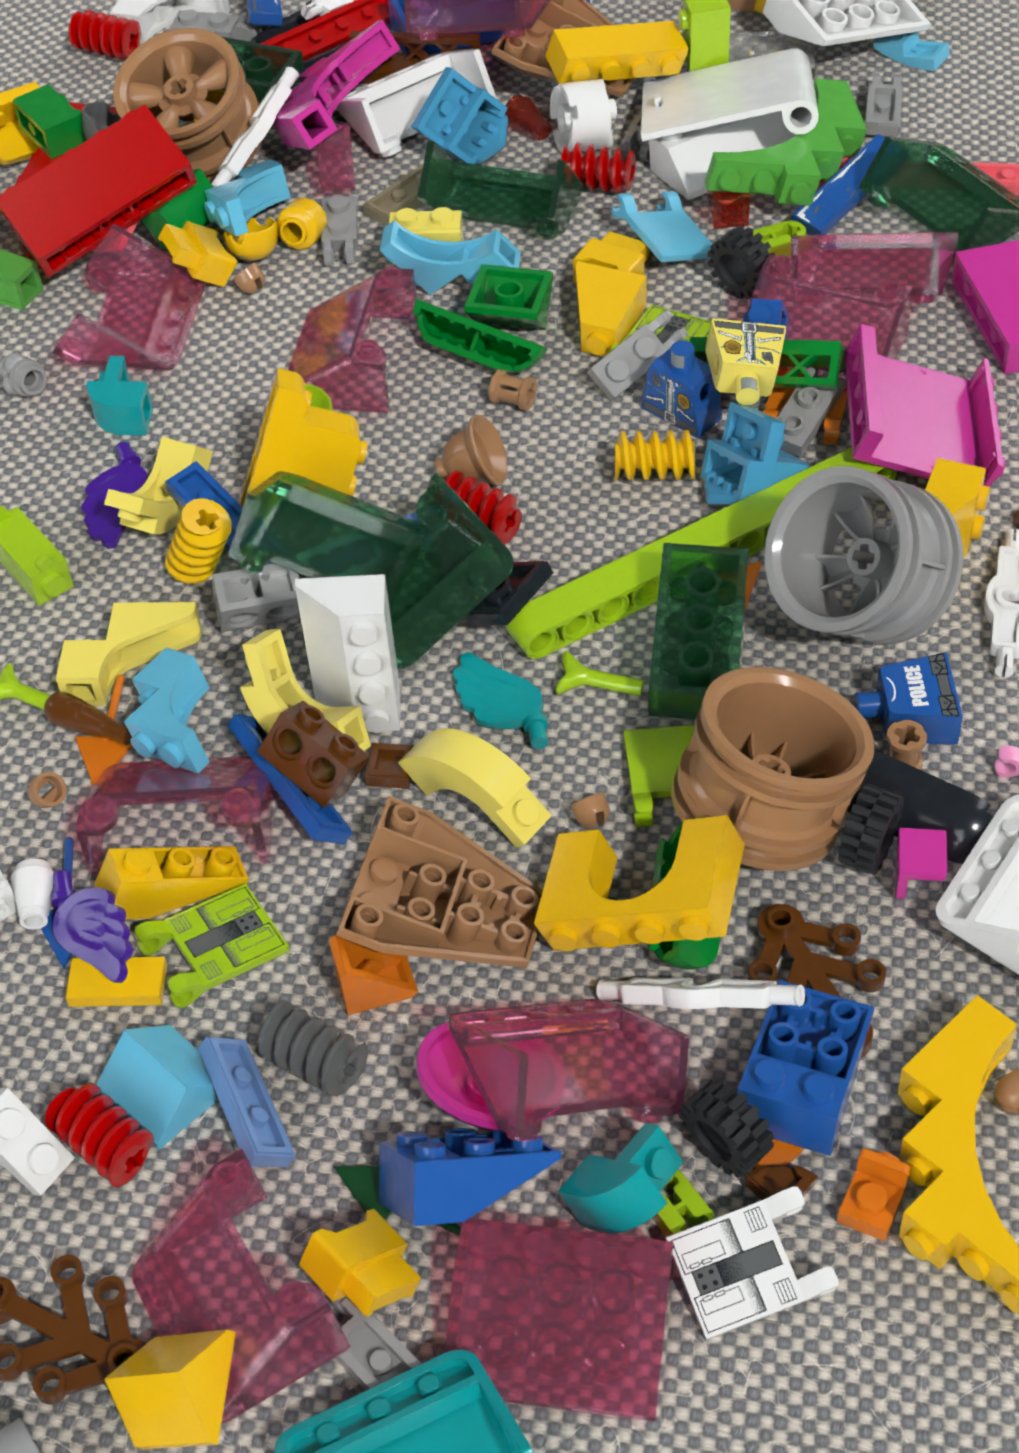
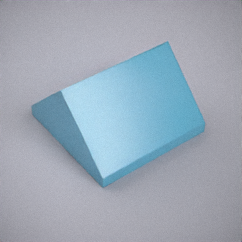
[96,1025,219,1150]

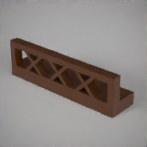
[350,31,481,84]

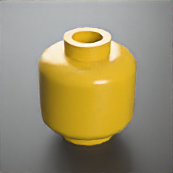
[276,198,328,250]

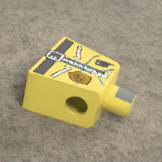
[705,318,786,405]

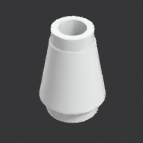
[10,858,55,930]

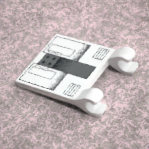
[666,1187,839,1340]

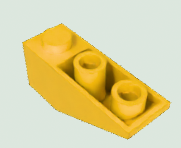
[94,846,249,920]

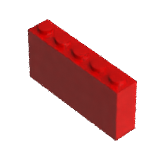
[0,104,198,278]

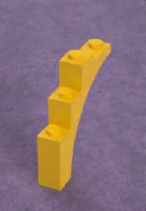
[897,995,1019,1315]

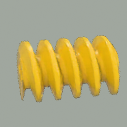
[615,430,695,481]
[165,498,232,584]

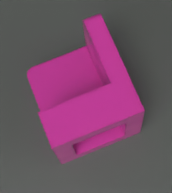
[895,828,947,899]

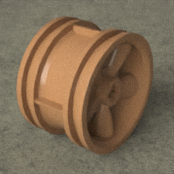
[113,28,263,184]
[671,667,874,871]

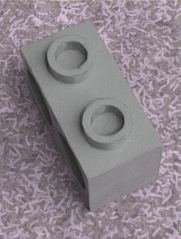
[212,560,300,632]

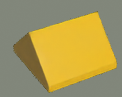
[104,1329,236,1449]

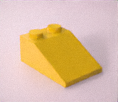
[925,458,990,558]

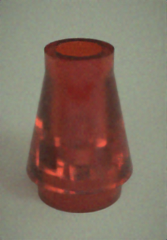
[505,94,552,141]

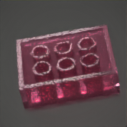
[444,1218,673,1422]

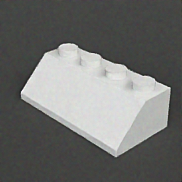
[649,111,797,200]
[295,574,400,733]

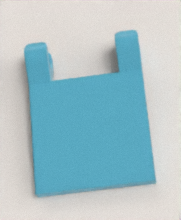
[611,191,712,262]

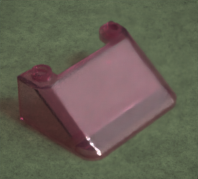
[405,0,551,41]
[52,224,205,370]
[791,232,958,304]
[747,255,913,395]
[288,267,417,413]
[76,756,274,873]
[448,999,689,1141]
[132,1149,350,1424]

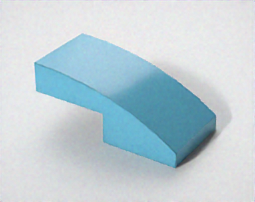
[873,32,950,71]

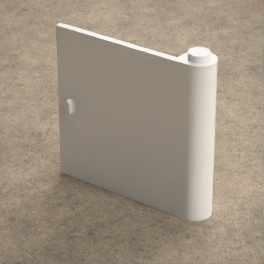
[641,49,818,141]

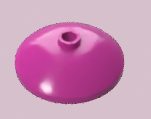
[416,1018,564,1131]

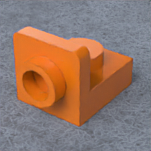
[837,1148,911,1242]

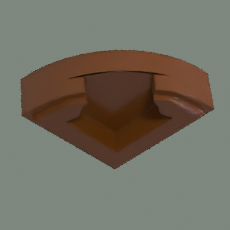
[744,1165,818,1200]

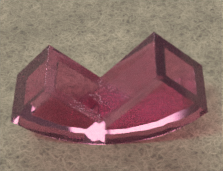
[317,122,356,192]

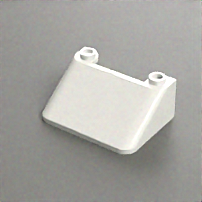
[336,49,497,157]
[936,794,1019,975]

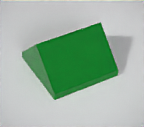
[464,264,553,329]

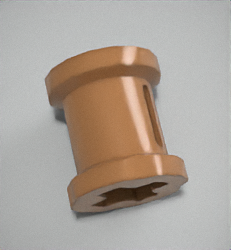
[489,369,537,411]
[885,720,927,770]

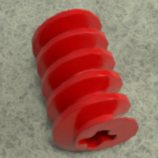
[68,9,141,60]
[559,142,635,194]
[433,470,522,545]
[44,1083,154,1188]

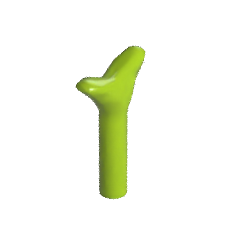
[556,651,645,697]

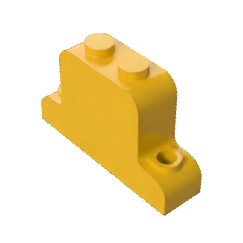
[239,368,368,528]

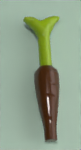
[0,663,132,745]

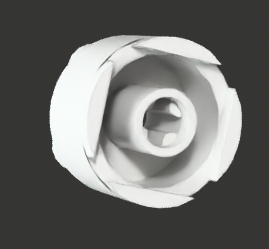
[550,79,617,153]

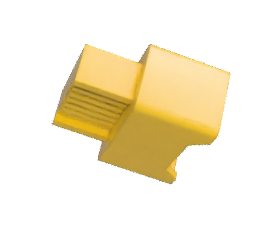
[158,221,237,287]
[573,231,649,284]
[299,1209,421,1317]

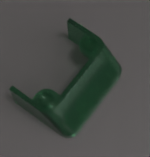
[417,141,583,238]

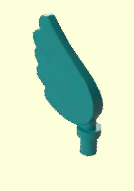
[453,652,549,749]

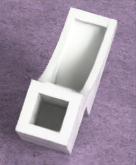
[109,0,230,44]
[0,1088,75,1196]

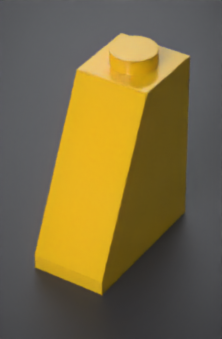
[575,261,647,357]

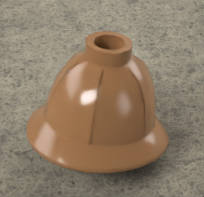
[435,415,507,486]

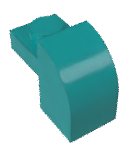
[87,356,153,436]
[558,1123,683,1234]

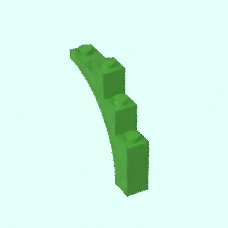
[704,78,867,206]

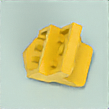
[0,81,40,166]

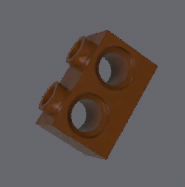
[257,701,370,808]

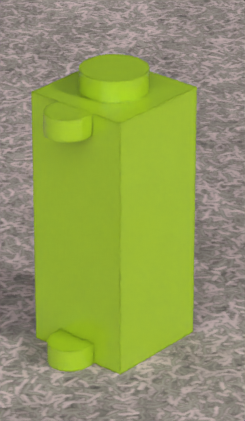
[0,506,74,606]

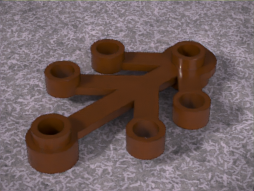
[748,904,886,1058]
[0,1255,146,1405]

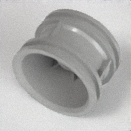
[765,466,963,644]

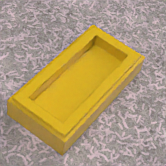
[65,956,168,1007]

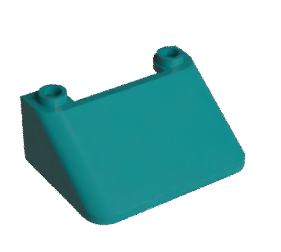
[274,1350,534,1453]

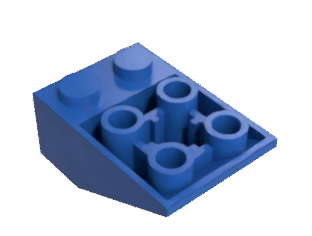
[737,980,875,1156]
[379,1128,561,1226]

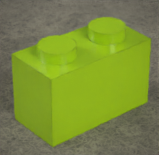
[678,0,731,72]

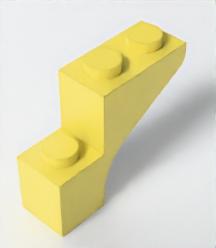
[56,602,202,706]

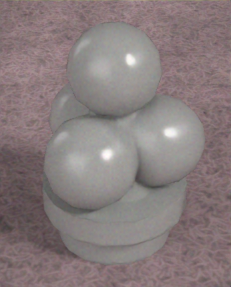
[0,353,47,397]

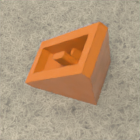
[329,935,418,1015]

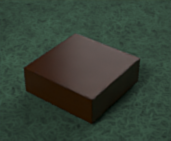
[365,743,415,789]

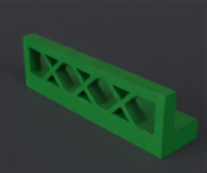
[690,337,846,390]

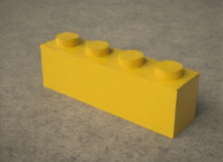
[545,21,689,84]

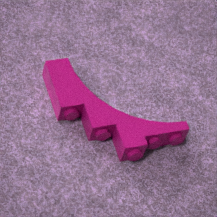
[272,20,400,149]

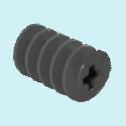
[258,1000,368,1096]

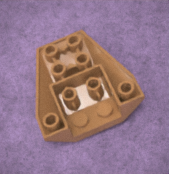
[491,0,636,98]
[336,796,543,968]

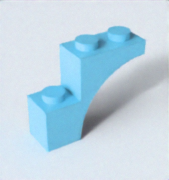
[204,159,291,236]
[380,220,521,295]
[124,648,210,773]

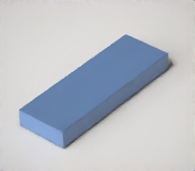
[198,1037,296,1167]

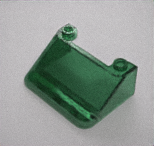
[859,136,1019,264]
[227,471,429,611]
[384,473,514,669]

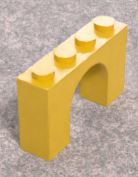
[534,815,745,952]

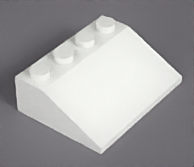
[762,0,931,46]

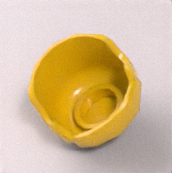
[223,217,278,261]

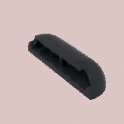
[847,751,993,864]

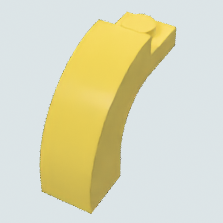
[104,437,213,535]
[240,629,371,764]
[398,728,552,848]

